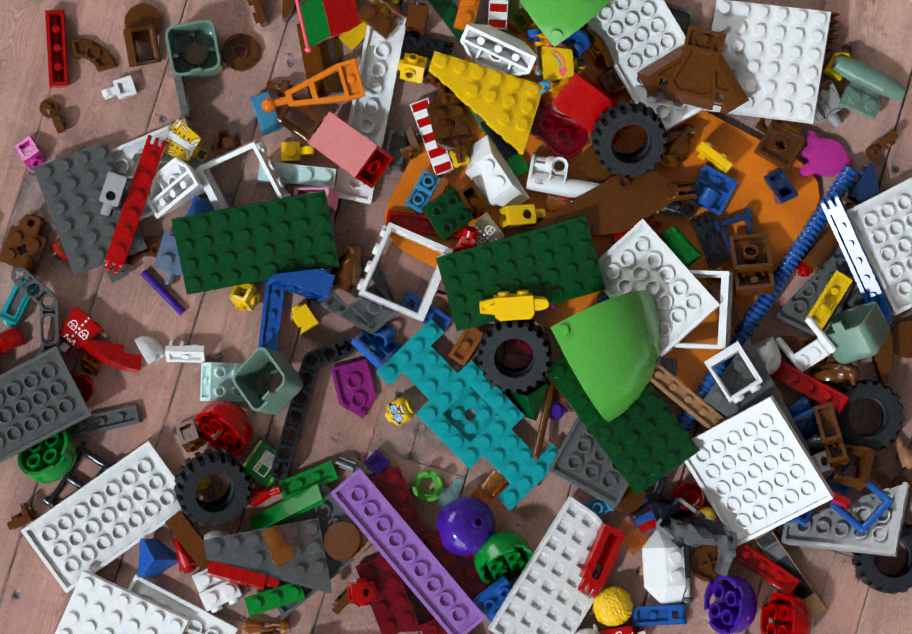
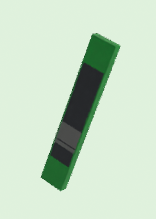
[467,106,529,178]

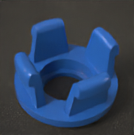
[562,28,591,57]

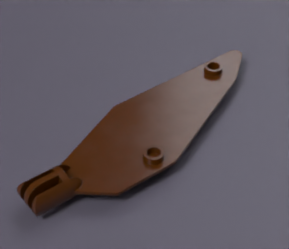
[534,171,698,236]

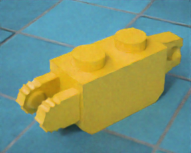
[479,290,549,321]

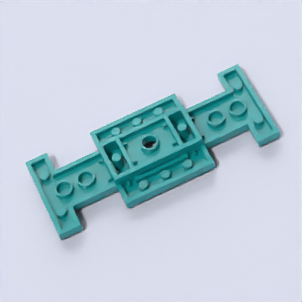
[376,319,558,511]

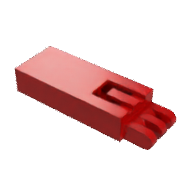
[578,523,626,598]
[207,560,279,591]

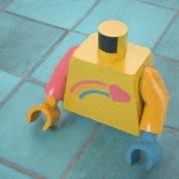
[535,33,585,94]

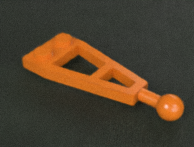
[261,58,366,113]

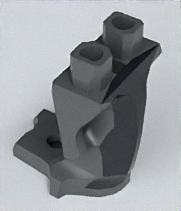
[668,515,737,577]

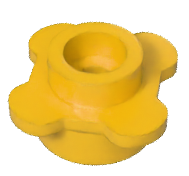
[449,147,470,168]

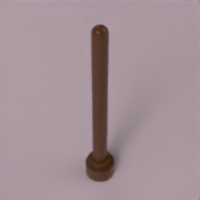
[532,376,556,460]

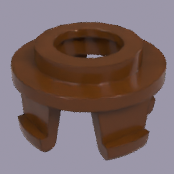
[211,130,242,155]

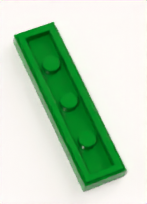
[250,484,325,530]

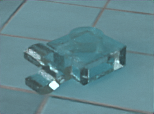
[436,477,463,507]

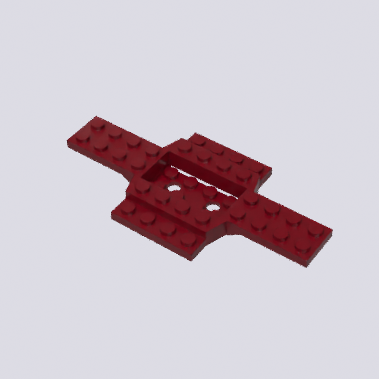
[355,466,488,634]

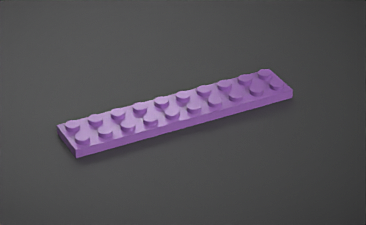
[330,468,486,634]

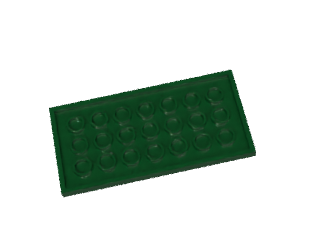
[171,190,339,295]
[436,215,606,331]
[546,357,700,496]

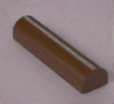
[802,202,855,273]

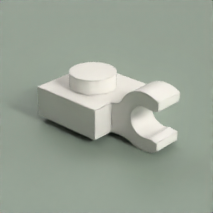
[102,75,137,100]

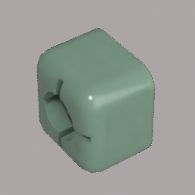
[165,20,223,81]
[824,301,890,364]
[233,347,303,415]

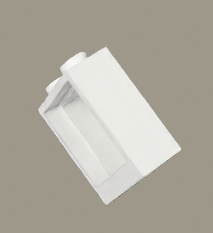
[704,341,763,404]

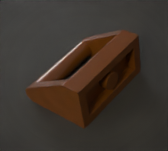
[123,24,162,68]
[275,96,324,143]
[832,444,875,491]

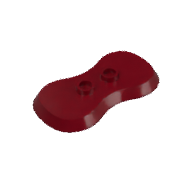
[529,97,588,158]

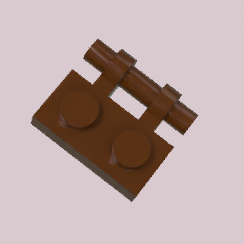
[357,0,407,40]

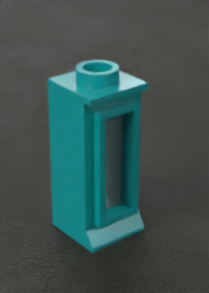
[0,275,39,327]

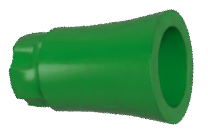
[661,225,703,267]

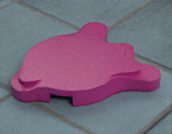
[799,131,853,177]

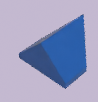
[137,538,178,578]

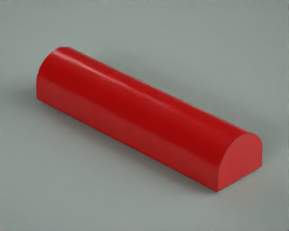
[45,10,69,88]

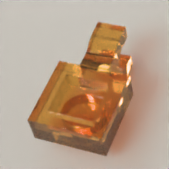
[617,520,647,555]

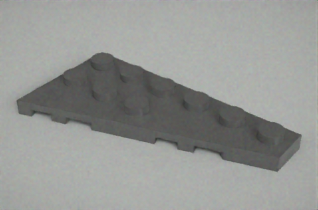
[773,248,855,338]

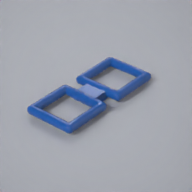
[824,450,893,533]

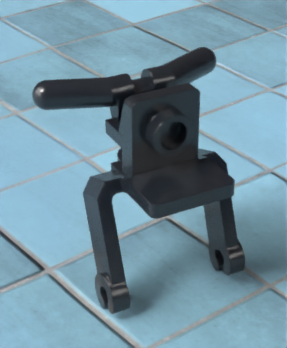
[631,476,706,548]

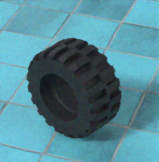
[591,100,668,178]
[478,319,552,393]
[835,379,905,452]
[174,449,252,527]
[851,522,912,594]

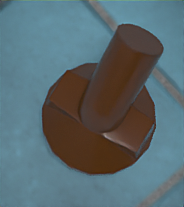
[266,80,293,97]

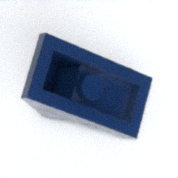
[764,169,798,204]

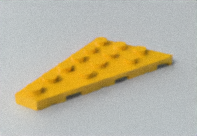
[429,51,544,155]

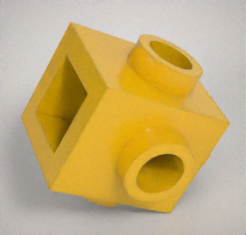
[397,52,428,84]
[229,283,260,312]

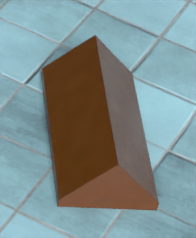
[297,23,345,99]

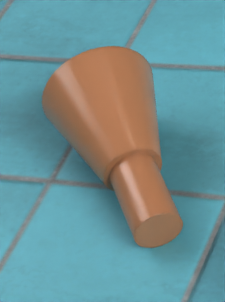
[894,435,912,471]

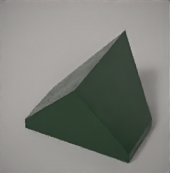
[504,381,549,421]

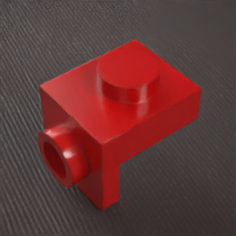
[0,326,27,356]

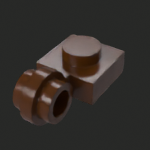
[865,130,899,161]

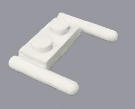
[775,316,837,372]

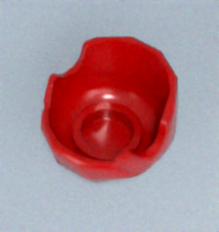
[73,374,95,402]
[674,482,706,511]

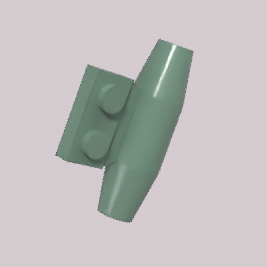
[832,55,906,120]

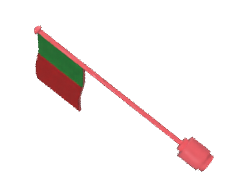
[295,0,361,53]

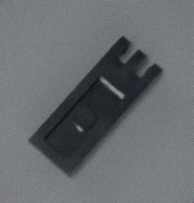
[402,32,454,58]
[690,213,727,267]

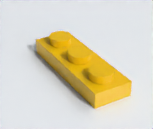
[805,270,853,329]

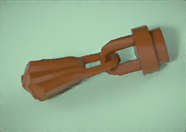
[243,619,290,634]

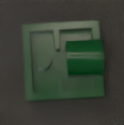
[421,187,474,241]

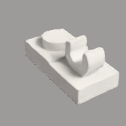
[165,340,206,363]

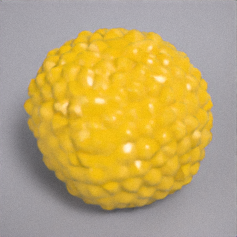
[593,586,633,627]

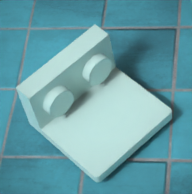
[200,362,245,402]

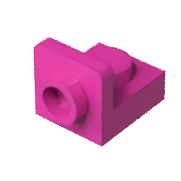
[14,136,47,170]

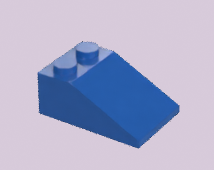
[266,268,335,303]

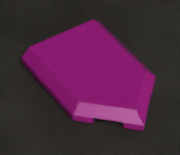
[331,359,377,419]

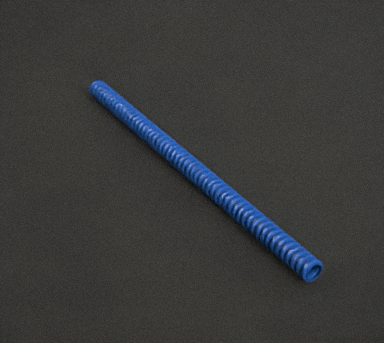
[678,166,858,432]

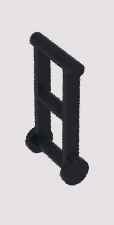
[43,441,115,508]

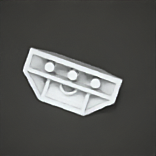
[460,23,537,77]
[466,135,530,207]
[147,157,204,219]
[642,527,686,605]

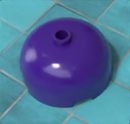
[437,497,496,556]
[704,575,757,634]

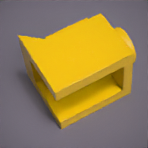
[291,303,319,336]

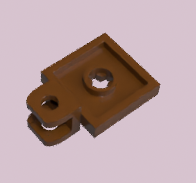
[753,119,806,172]
[0,213,48,274]

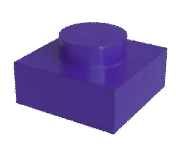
[364,449,391,475]

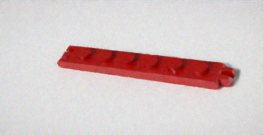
[104,135,167,275]

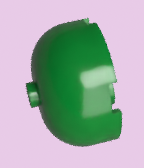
[18,430,77,483]
[474,531,533,584]

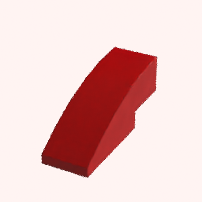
[81,339,142,373]

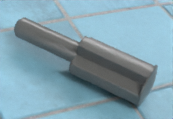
[335,455,374,477]

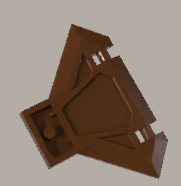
[637,25,749,114]

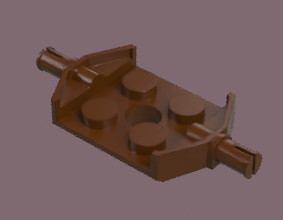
[426,82,475,163]

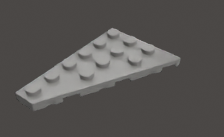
[781,482,909,557]

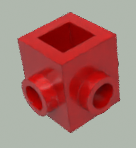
[347,577,378,606]

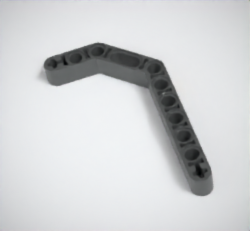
[11,265,59,358]

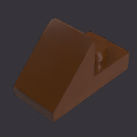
[457,180,490,220]

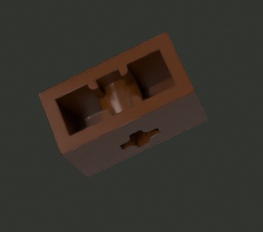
[405,2,429,36]

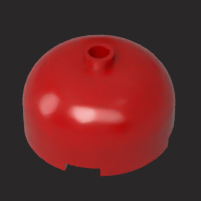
[195,400,253,456]
[760,593,812,634]

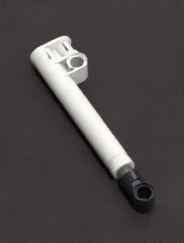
[526,152,697,219]

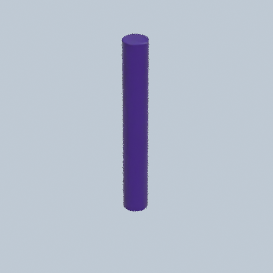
[140,270,186,316]

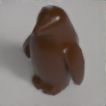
[661,123,699,167]
[331,243,363,293]
[812,357,860,386]

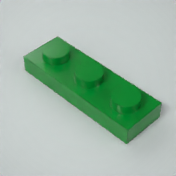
[277,460,338,500]
[244,583,306,616]

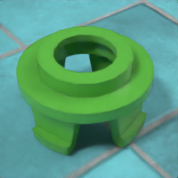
[412,470,444,502]

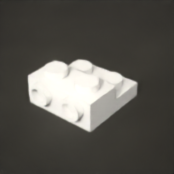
[192,568,243,613]

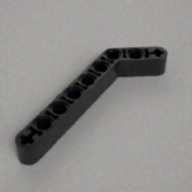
[271,337,357,481]

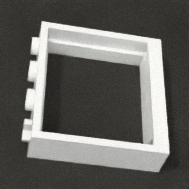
[194,138,291,210]
[357,222,453,322]
[673,270,734,350]

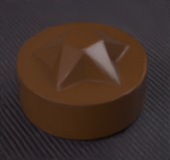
[39,99,60,118]
[52,114,67,134]

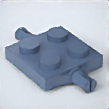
[153,230,183,286]

